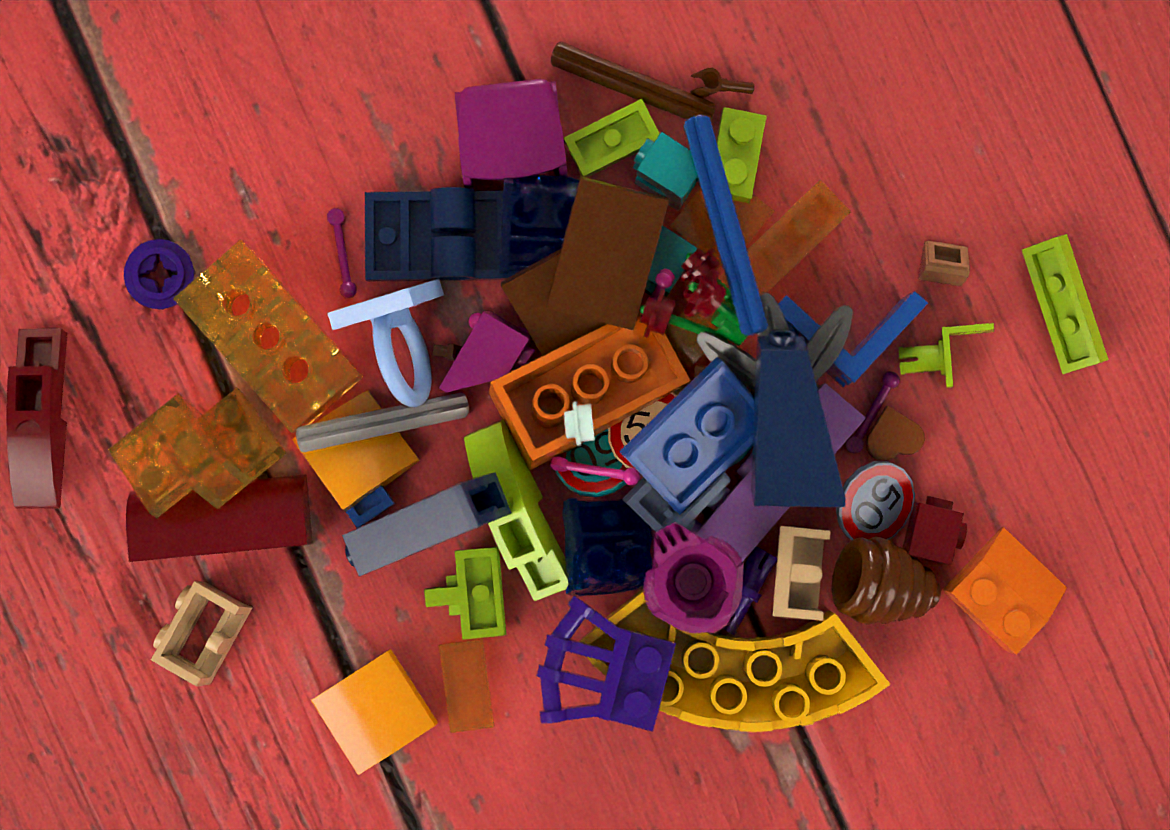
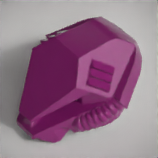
[643,522,744,633]

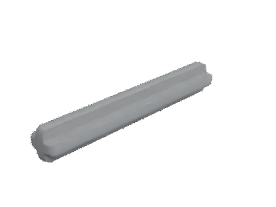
[296,392,469,452]

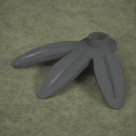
[697,293,853,390]

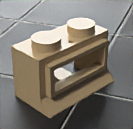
[772,526,831,621]
[151,581,253,686]

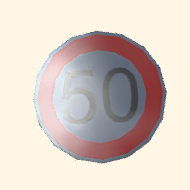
[836,461,915,540]

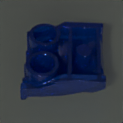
[499,175,579,274]
[562,498,652,597]

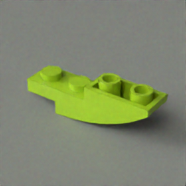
[464,419,577,601]

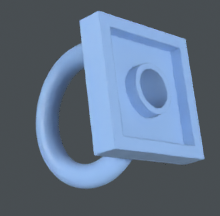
[327,279,444,407]

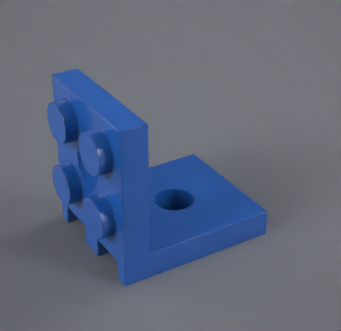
[778,291,928,387]

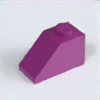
[439,311,535,393]

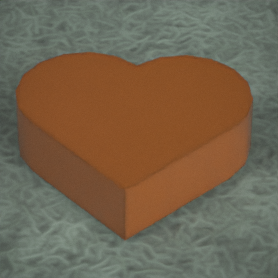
[866,406,925,461]

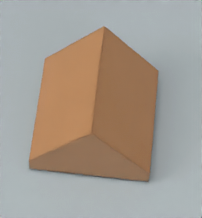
[918,241,970,286]

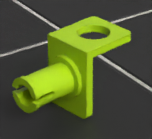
[899,323,994,388]

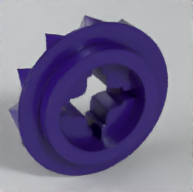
[124,239,196,310]

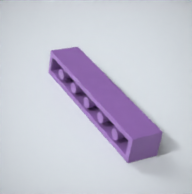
[690,383,866,562]

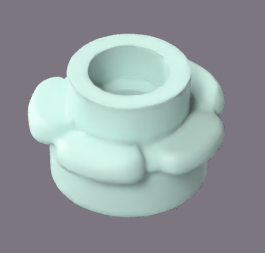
[564,401,594,446]

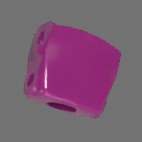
[455,79,568,189]

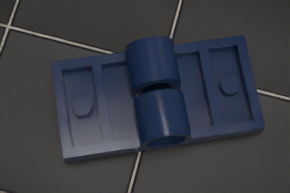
[365,187,542,282]

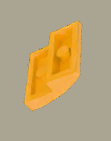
[292,390,420,512]
[311,649,438,775]

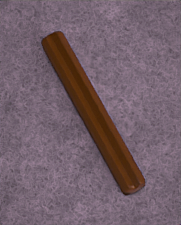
[550,42,716,121]

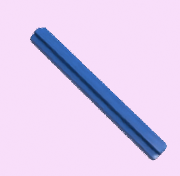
[684,115,768,336]

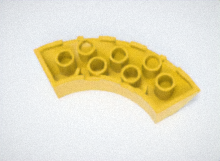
[579,589,891,732]

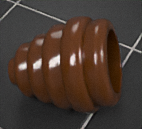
[831,536,941,625]

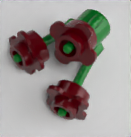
[639,247,748,346]

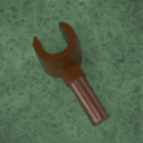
[691,68,754,98]

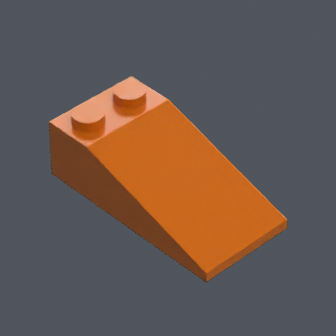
[489,311,691,471]

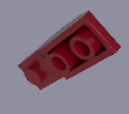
[6,328,68,509]

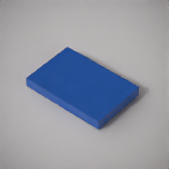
[619,357,755,515]

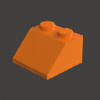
[942,527,1067,655]

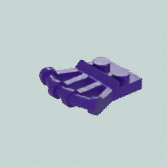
[536,596,676,732]

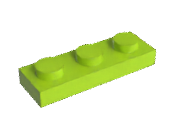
[1022,234,1109,374]

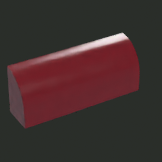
[126,474,313,562]

